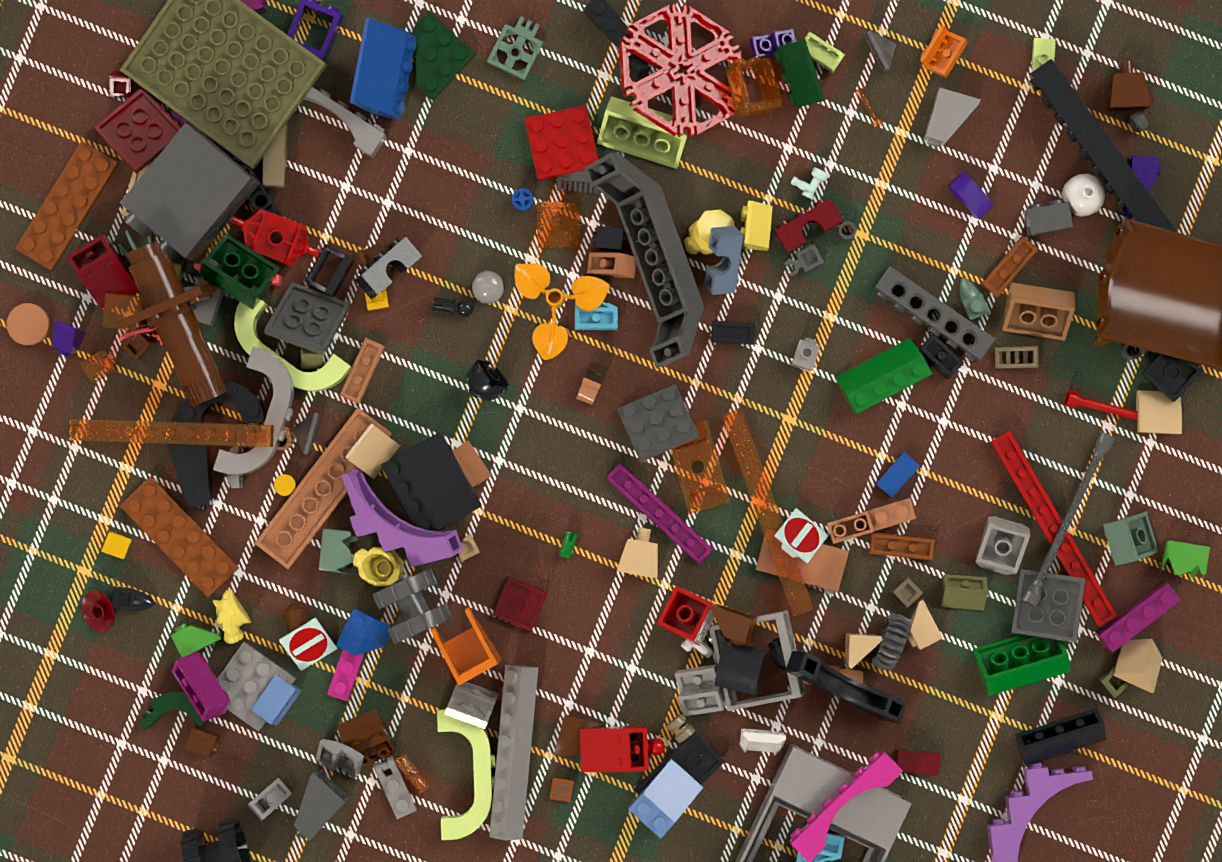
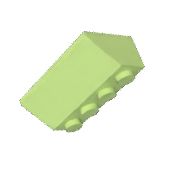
[597,96,688,169]

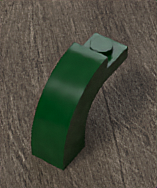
[139,690,208,730]

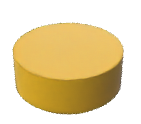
[274,474,296,496]

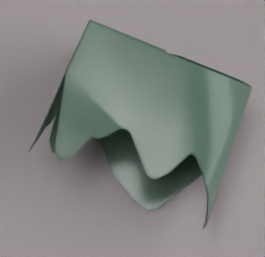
[319,529,358,575]

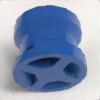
[512,188,533,212]

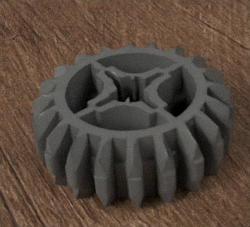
[872,613,911,671]

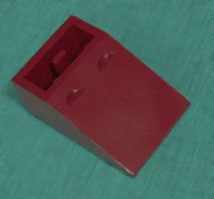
[66,234,139,313]

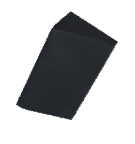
[918,334,964,380]

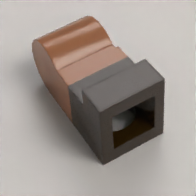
[576,362,608,405]

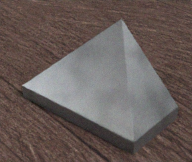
[865,30,897,74]
[291,413,321,456]

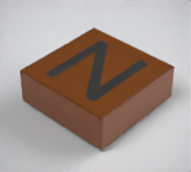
[549,777,574,802]

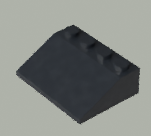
[381,431,482,531]

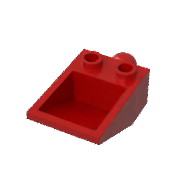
[579,725,665,772]

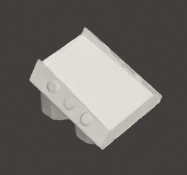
[739,729,786,755]

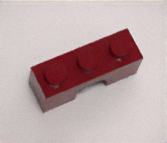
[774,198,843,255]

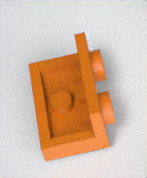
[920,25,968,78]

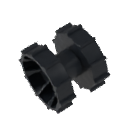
[180,817,251,862]

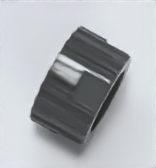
[1128,111,1149,133]
[837,221,857,241]

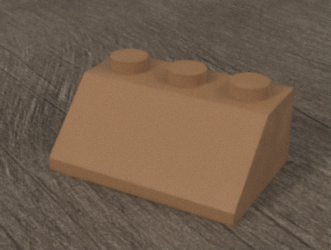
[1002,282,1075,341]

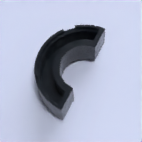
[178,380,267,425]

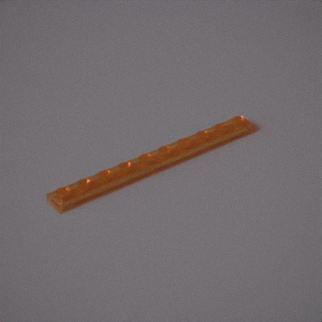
[721,408,814,616]
[69,419,274,447]

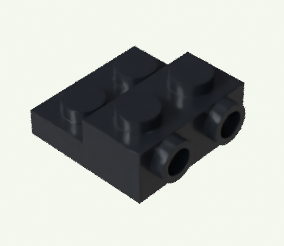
[1141,353,1203,402]

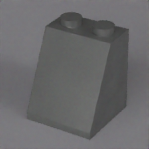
[294,768,350,841]

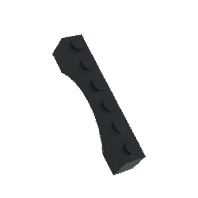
[785,651,907,723]

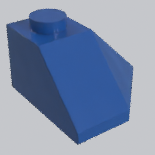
[336,608,393,656]

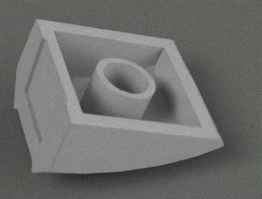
[975,516,1030,575]

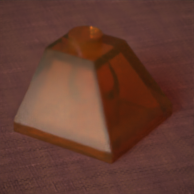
[536,202,580,248]

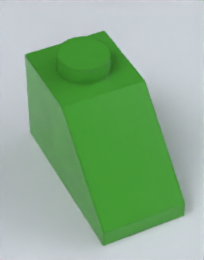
[171,623,224,657]

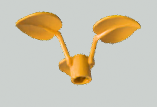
[515,264,610,360]

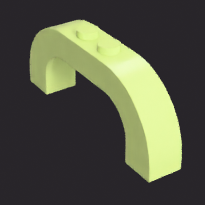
[234,300,352,392]
[437,708,496,840]

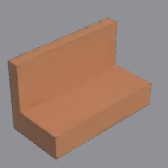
[452,441,492,488]

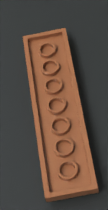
[254,408,392,569]

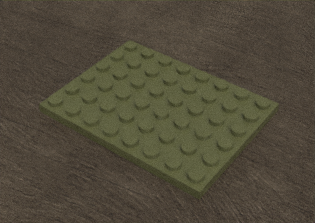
[120,0,328,169]

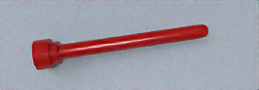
[1064,390,1138,420]

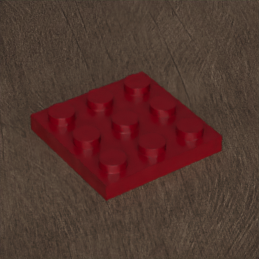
[93,88,181,174]

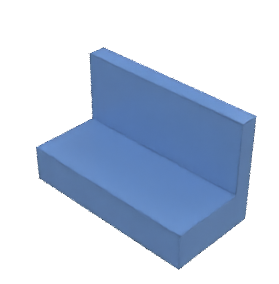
[251,675,302,725]

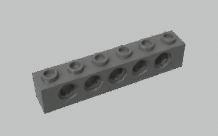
[873,266,995,361]

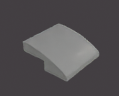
[675,665,724,716]
[445,682,499,729]
[316,739,364,779]

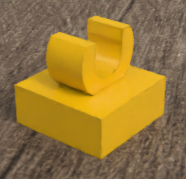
[365,289,389,311]

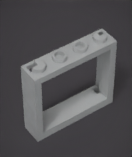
[709,610,806,711]

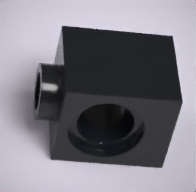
[592,226,623,252]

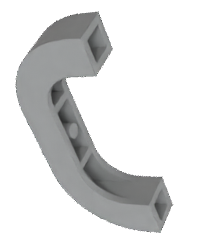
[213,347,294,475]

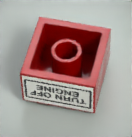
[657,586,715,646]

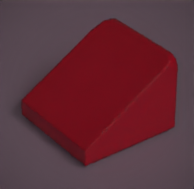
[109,71,133,98]

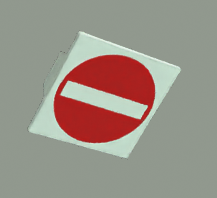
[774,508,829,563]
[279,617,337,671]

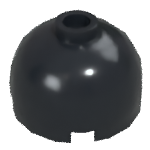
[467,358,508,401]

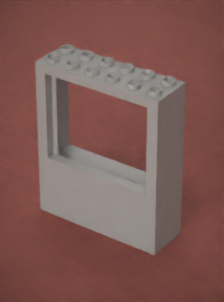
[735,743,912,862]

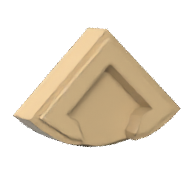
[459,534,480,562]

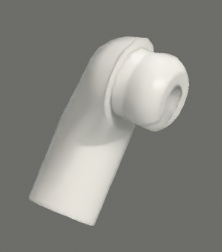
[681,639,714,658]

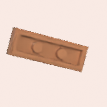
[339,337,386,404]

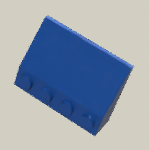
[350,18,417,120]

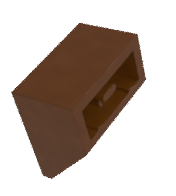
[337,709,396,767]

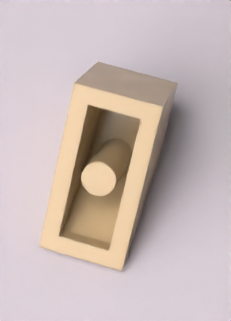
[907,599,943,650]

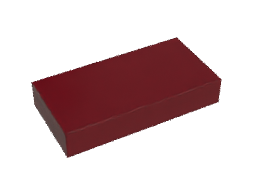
[896,750,941,775]

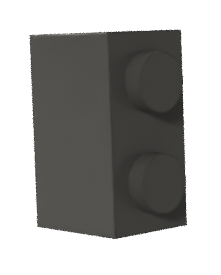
[1023,200,1073,237]

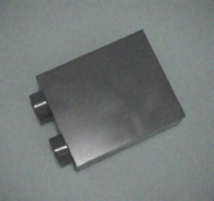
[120,123,260,263]

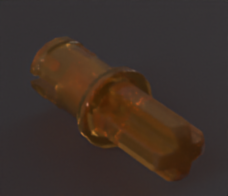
[395,754,430,794]

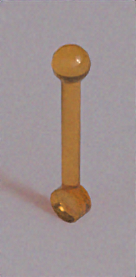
[856,88,882,128]

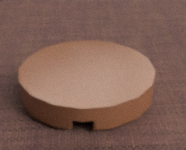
[7,303,50,345]

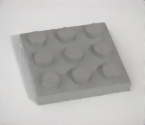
[218,642,297,732]

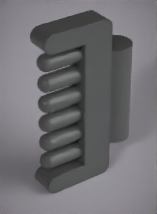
[557,170,599,194]

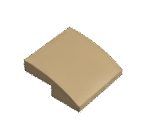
[1136,390,1182,434]
[345,423,400,479]

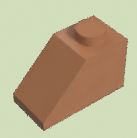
[587,253,636,278]

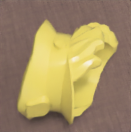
[684,209,734,255]
[353,547,404,587]
[212,589,252,644]

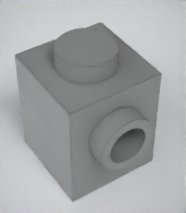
[791,337,820,372]

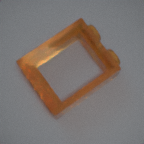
[725,56,783,117]

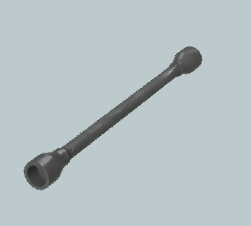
[1021,432,1115,608]

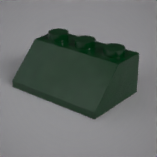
[773,38,825,108]
[199,233,280,310]

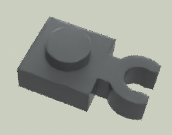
[784,244,824,277]

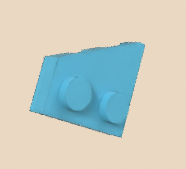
[575,298,618,330]

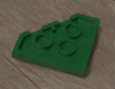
[414,11,476,101]

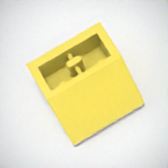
[740,201,773,251]

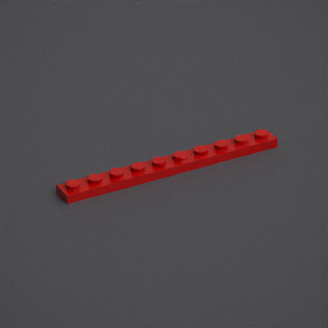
[990,431,1117,627]

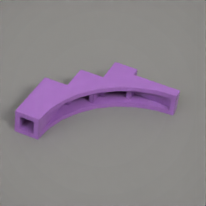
[342,468,463,567]
[987,762,1093,862]

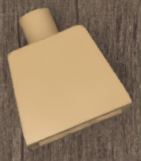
[617,527,658,578]

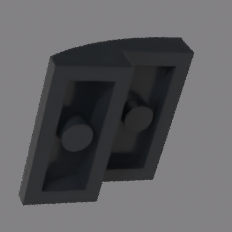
[714,641,766,695]

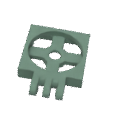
[487,16,544,81]

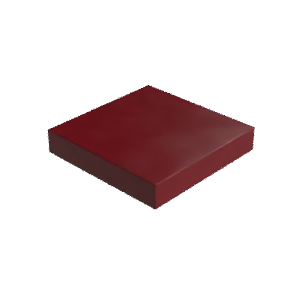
[492,576,548,632]

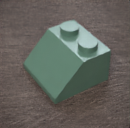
[1103,511,1159,566]

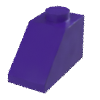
[51,320,86,357]

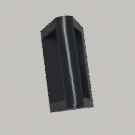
[304,245,355,298]

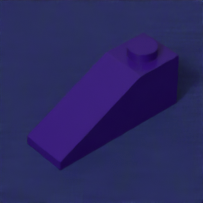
[1123,155,1161,220]

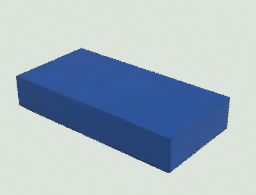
[876,452,920,498]

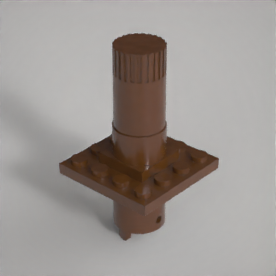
[118,241,228,407]

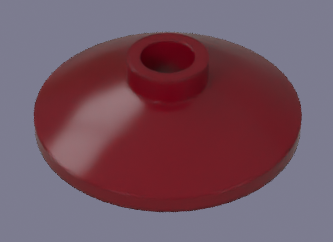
[82,591,115,633]

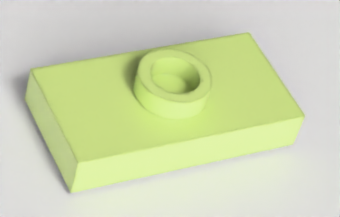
[805,32,845,73]
[1031,38,1056,73]

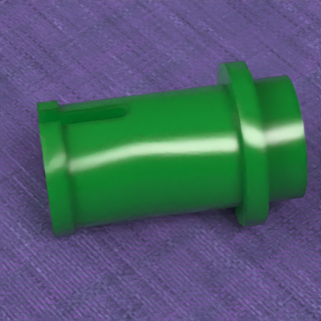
[558,531,578,559]

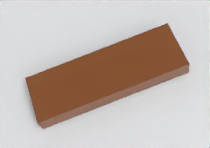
[981,235,1038,298]
[869,532,935,560]

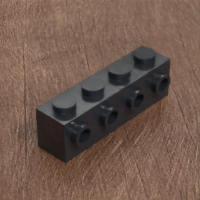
[1015,708,1107,766]

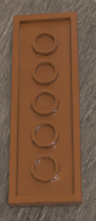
[15,141,119,271]
[120,476,240,598]

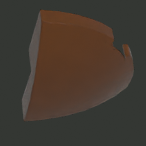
[554,714,606,757]

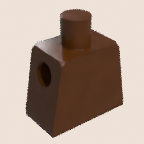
[1106,61,1151,111]

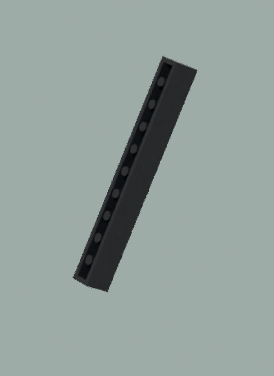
[1029,59,1177,232]

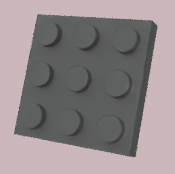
[265,282,350,356]
[617,384,700,462]
[1011,569,1086,643]

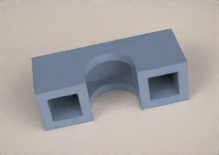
[704,226,744,295]

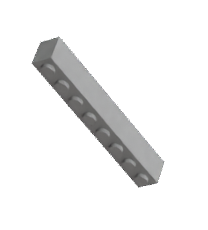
[489,665,538,841]

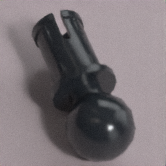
[433,297,473,317]

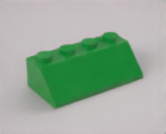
[835,338,932,415]
[972,634,1070,696]

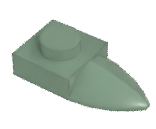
[959,278,990,321]

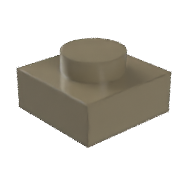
[892,577,923,608]

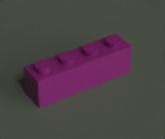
[1095,582,1181,652]

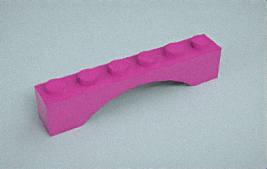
[789,750,903,862]

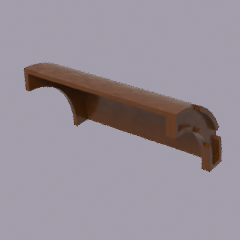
[1095,218,1222,370]

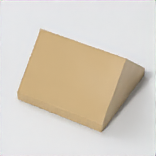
[844,633,883,669]
[1113,639,1162,693]

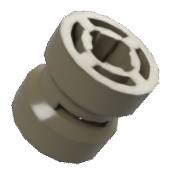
[666,713,695,743]

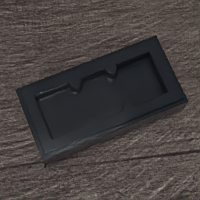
[711,321,755,345]

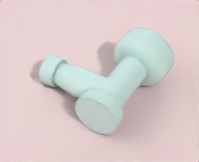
[791,167,829,200]

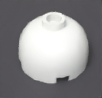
[1062,174,1106,217]

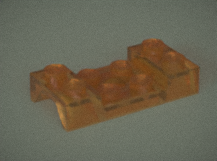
[670,420,730,514]

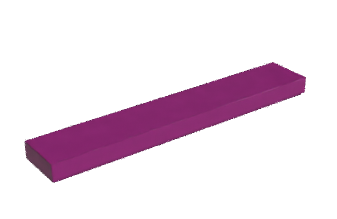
[606,463,713,565]

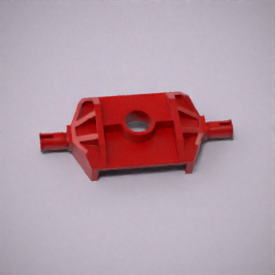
[228,208,321,266]

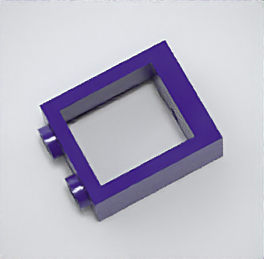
[287,0,343,63]

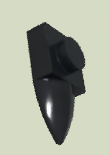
[111,586,156,611]

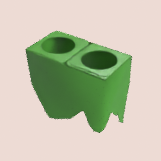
[1160,540,1210,579]

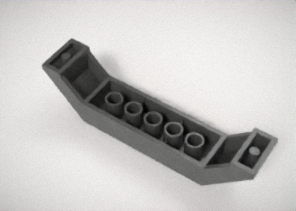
[584,152,704,369]

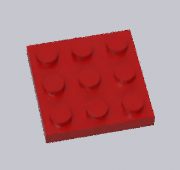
[524,105,599,181]

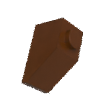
[711,604,758,646]

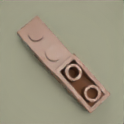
[827,498,916,544]

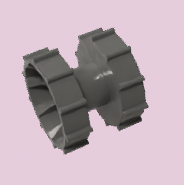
[372,569,453,644]

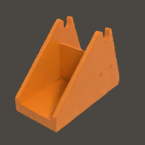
[430,607,502,685]

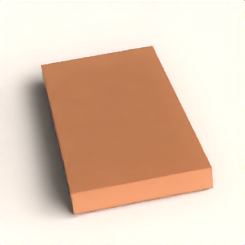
[755,529,849,592]

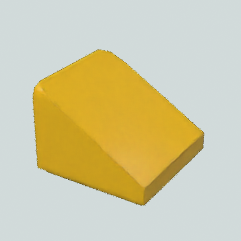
[101,532,132,559]

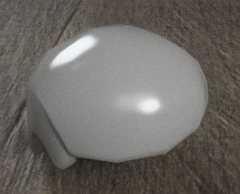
[472,270,504,304]

